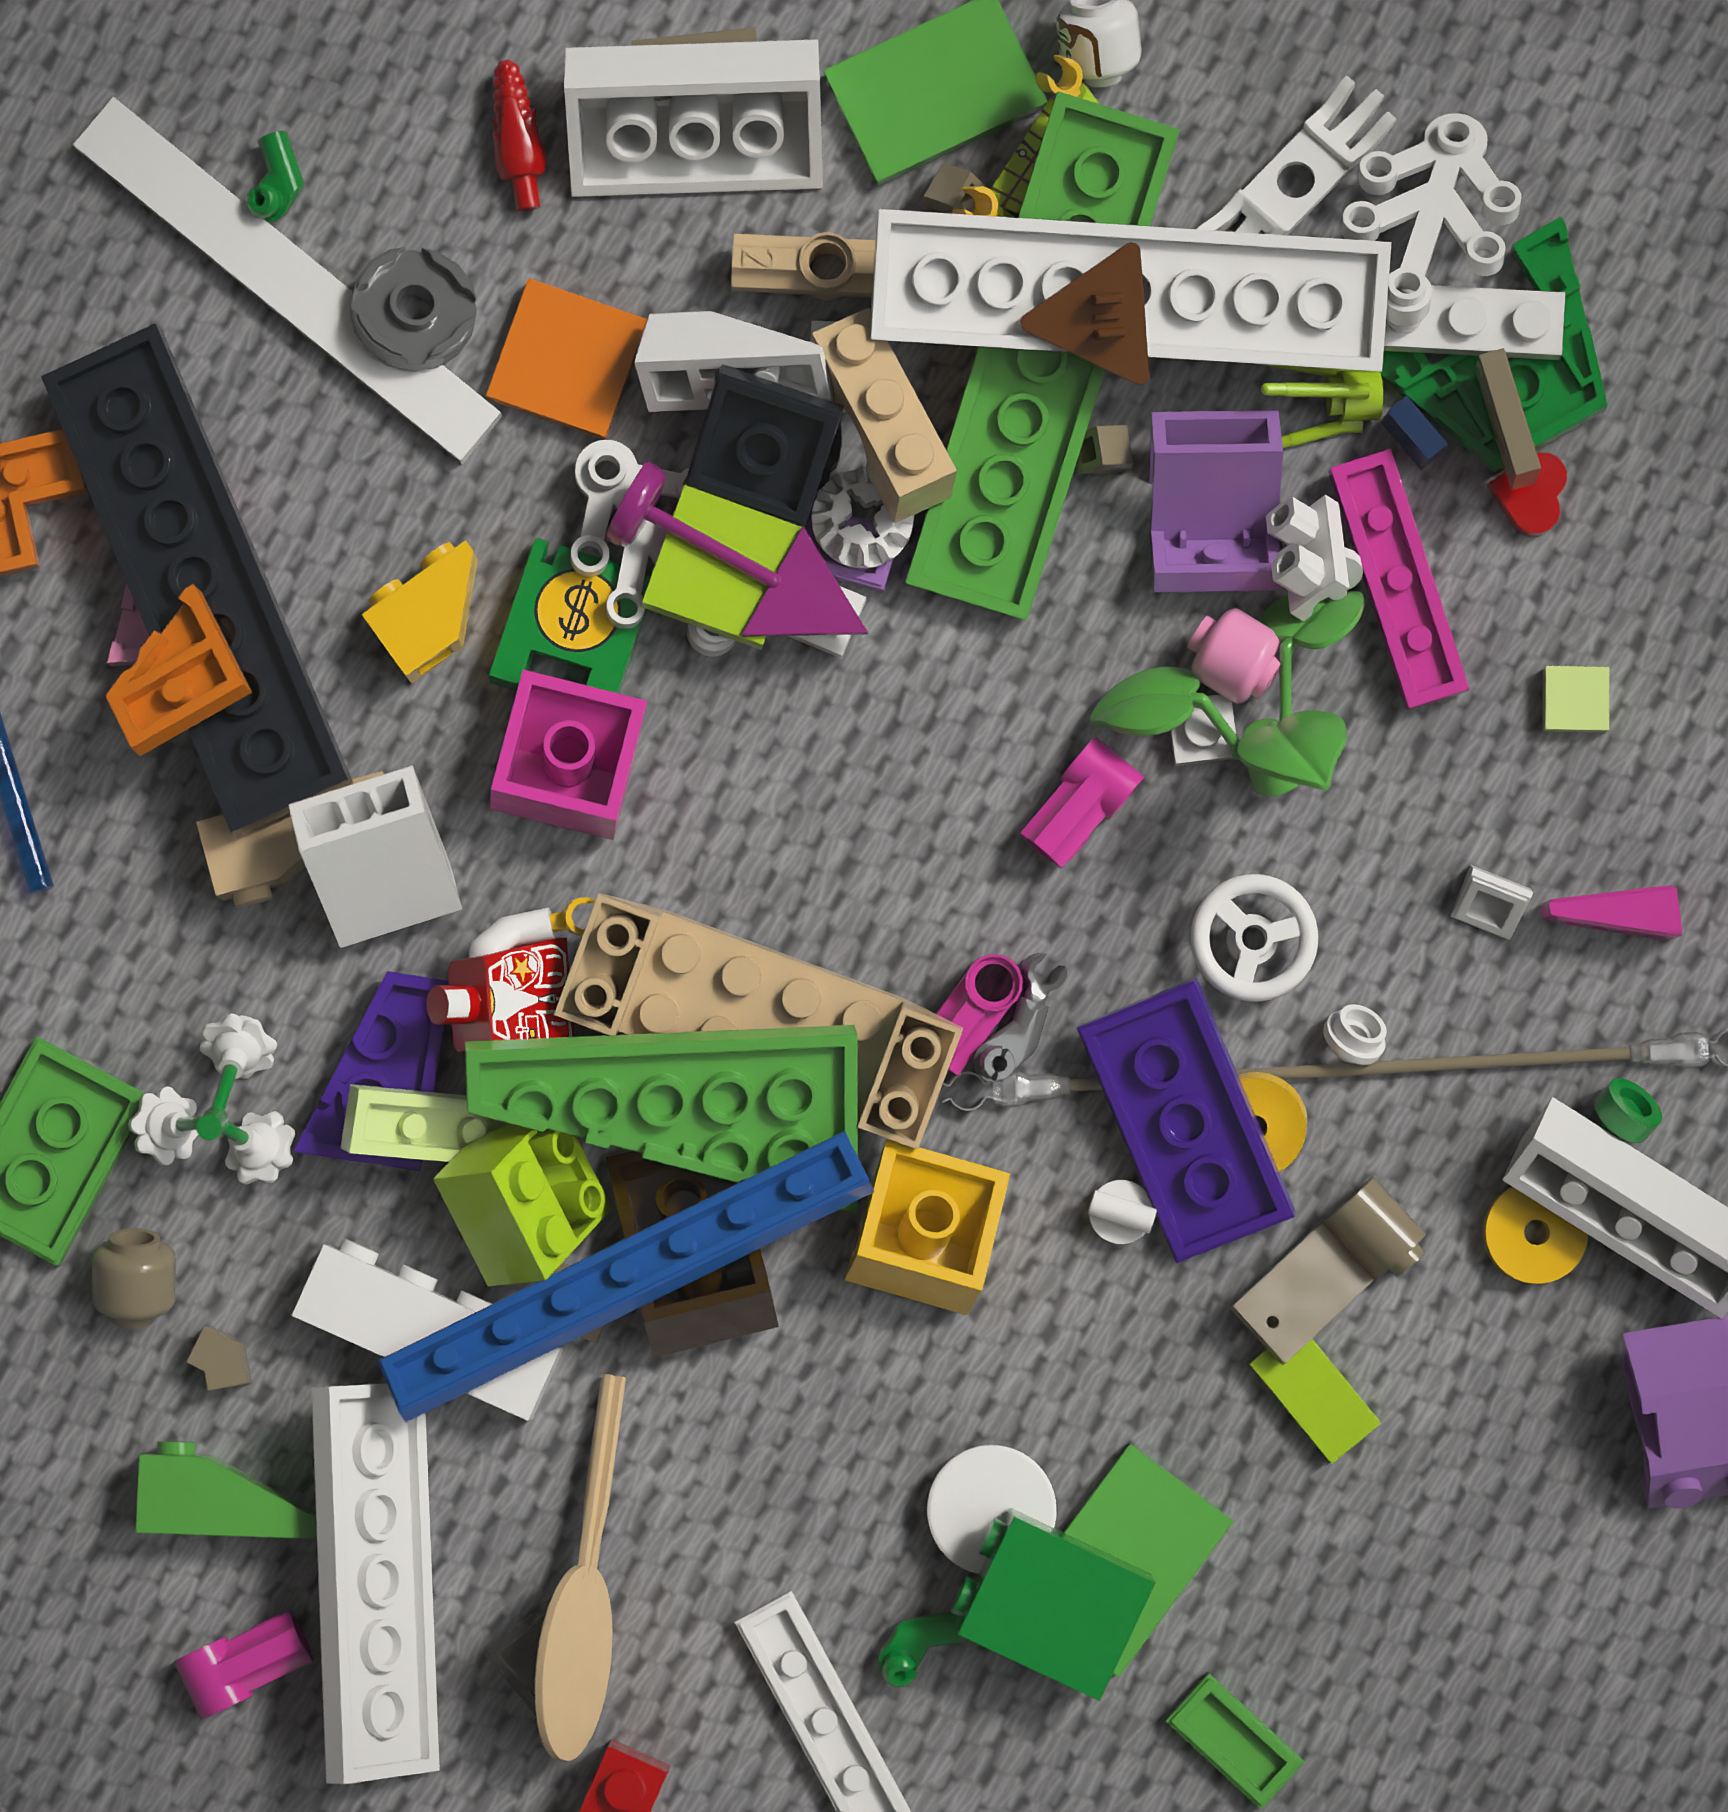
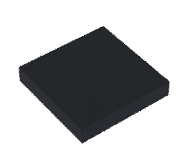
[684,365,844,526]

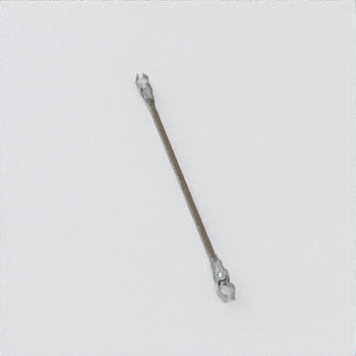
[942,1028,1728,1111]

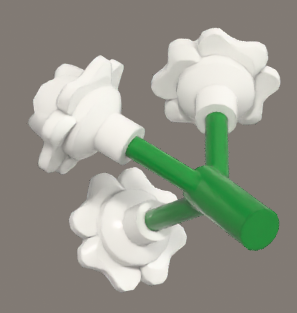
[128,1013,295,1185]

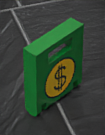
[489,538,652,694]

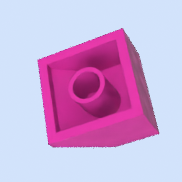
[490,670,647,840]

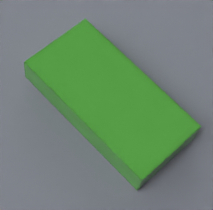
[1165,1672,1305,1810]

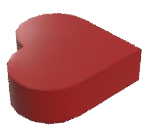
[1486,452,1567,537]

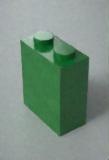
[950,1508,1156,1701]

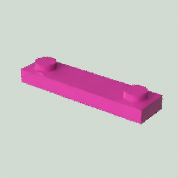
[1328,449,1470,711]

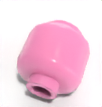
[1187,608,1281,704]

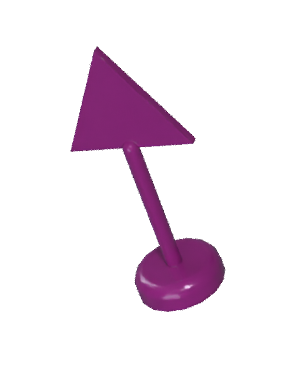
[605,461,868,637]

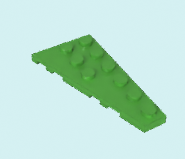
[465,1025,858,1214]

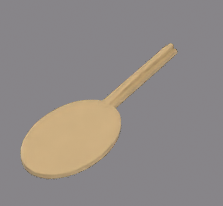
[535,1374,626,1761]

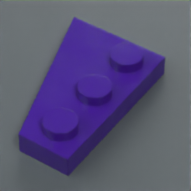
[293,971,449,1171]

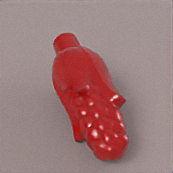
[491,60,546,212]

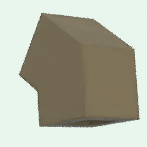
[923,162,987,214]
[1076,425,1133,476]
[187,1326,252,1391]

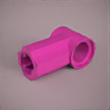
[1020,736,1145,869]
[936,954,1023,1076]
[174,1611,314,1720]

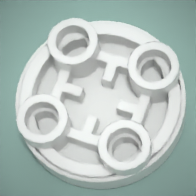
[927,1445,1056,1574]

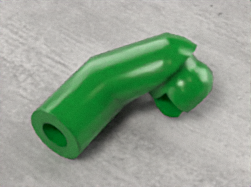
[878,1612,962,1687]

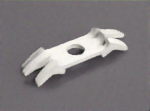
[1196,75,1397,235]

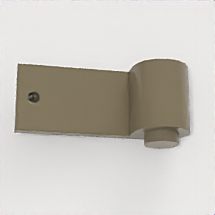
[1230,1177,1426,1365]

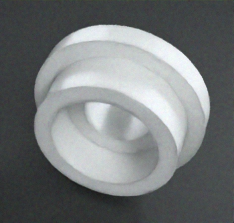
[1323,1004,1387,1065]

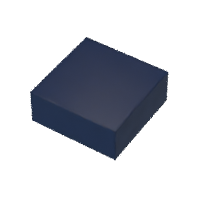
[1381,396,1448,470]

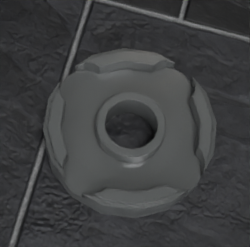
[350,247,477,371]

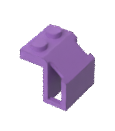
[1149,410,1283,593]
[1621,1316,1728,1509]

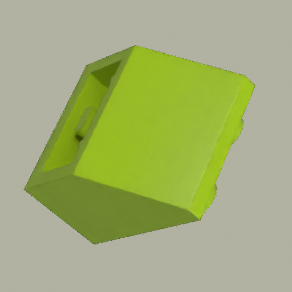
[433,1123,612,1286]

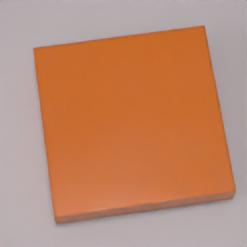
[486,278,648,440]

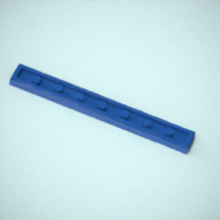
[377,1131,875,1422]

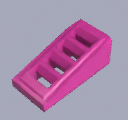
[1540,885,1682,940]

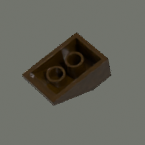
[606,1151,779,1358]

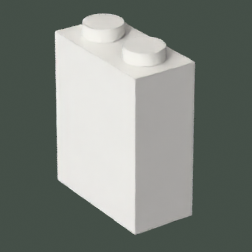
[289,765,462,948]

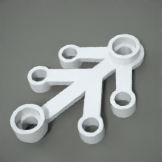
[1342,113,1521,326]
[570,440,735,657]

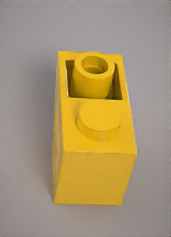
[362,540,478,684]

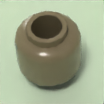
[92,1228,176,1329]

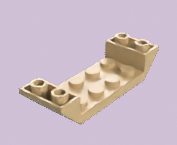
[554,893,963,1149]

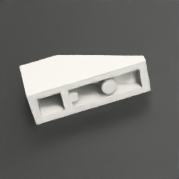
[634,311,835,412]

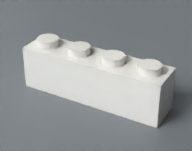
[1503,1097,1728,1319]
[292,1238,563,1421]

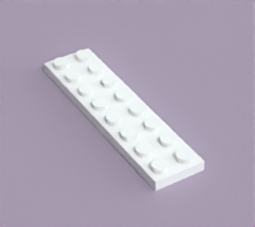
[870,209,1391,371]

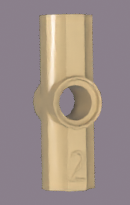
[731,232,875,301]

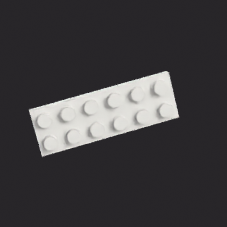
[312,1383,440,1784]

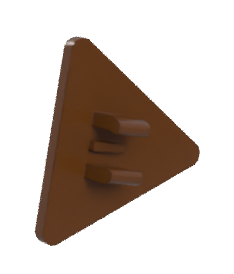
[1020,242,1150,385]

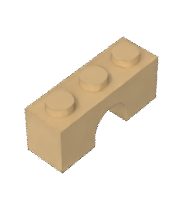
[811,307,957,524]

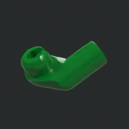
[246,131,304,223]

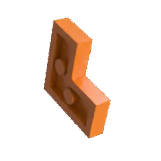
[0,429,89,577]

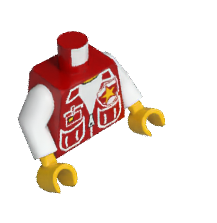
[426,897,595,1054]

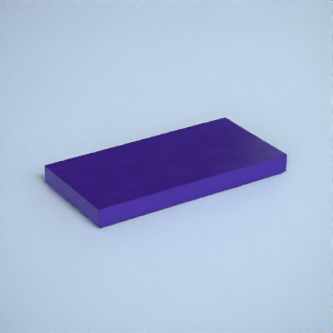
[1076,977,1296,1263]

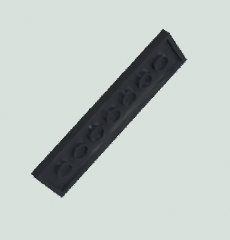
[41,323,353,837]

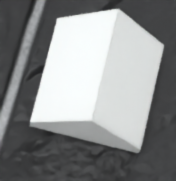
[1451,865,1533,940]

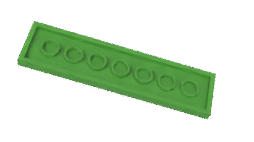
[905,91,1180,621]

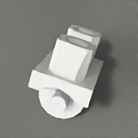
[1266,495,1363,621]

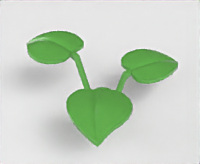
[1090,590,1365,796]

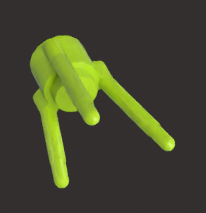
[1254,363,1383,449]

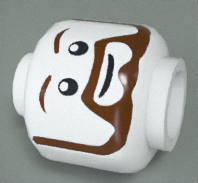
[1056,0,1142,87]

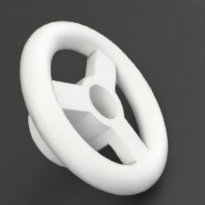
[1190,874,1318,1002]

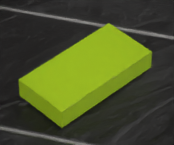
[1248,1339,1381,1464]

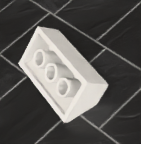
[564,40,823,197]

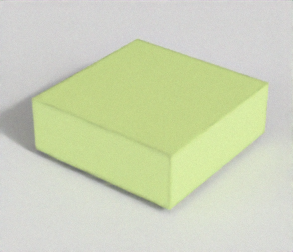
[1542,666,1609,733]

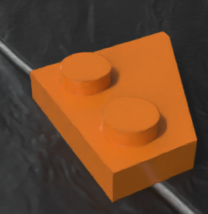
[106,584,252,756]

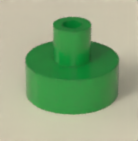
[1594,1078,1662,1143]

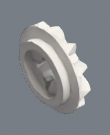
[812,466,914,568]

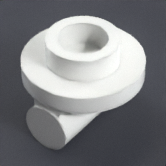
[1088,1180,1157,1244]

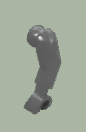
[973,953,1067,1082]

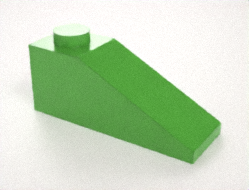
[136,1441,317,1539]

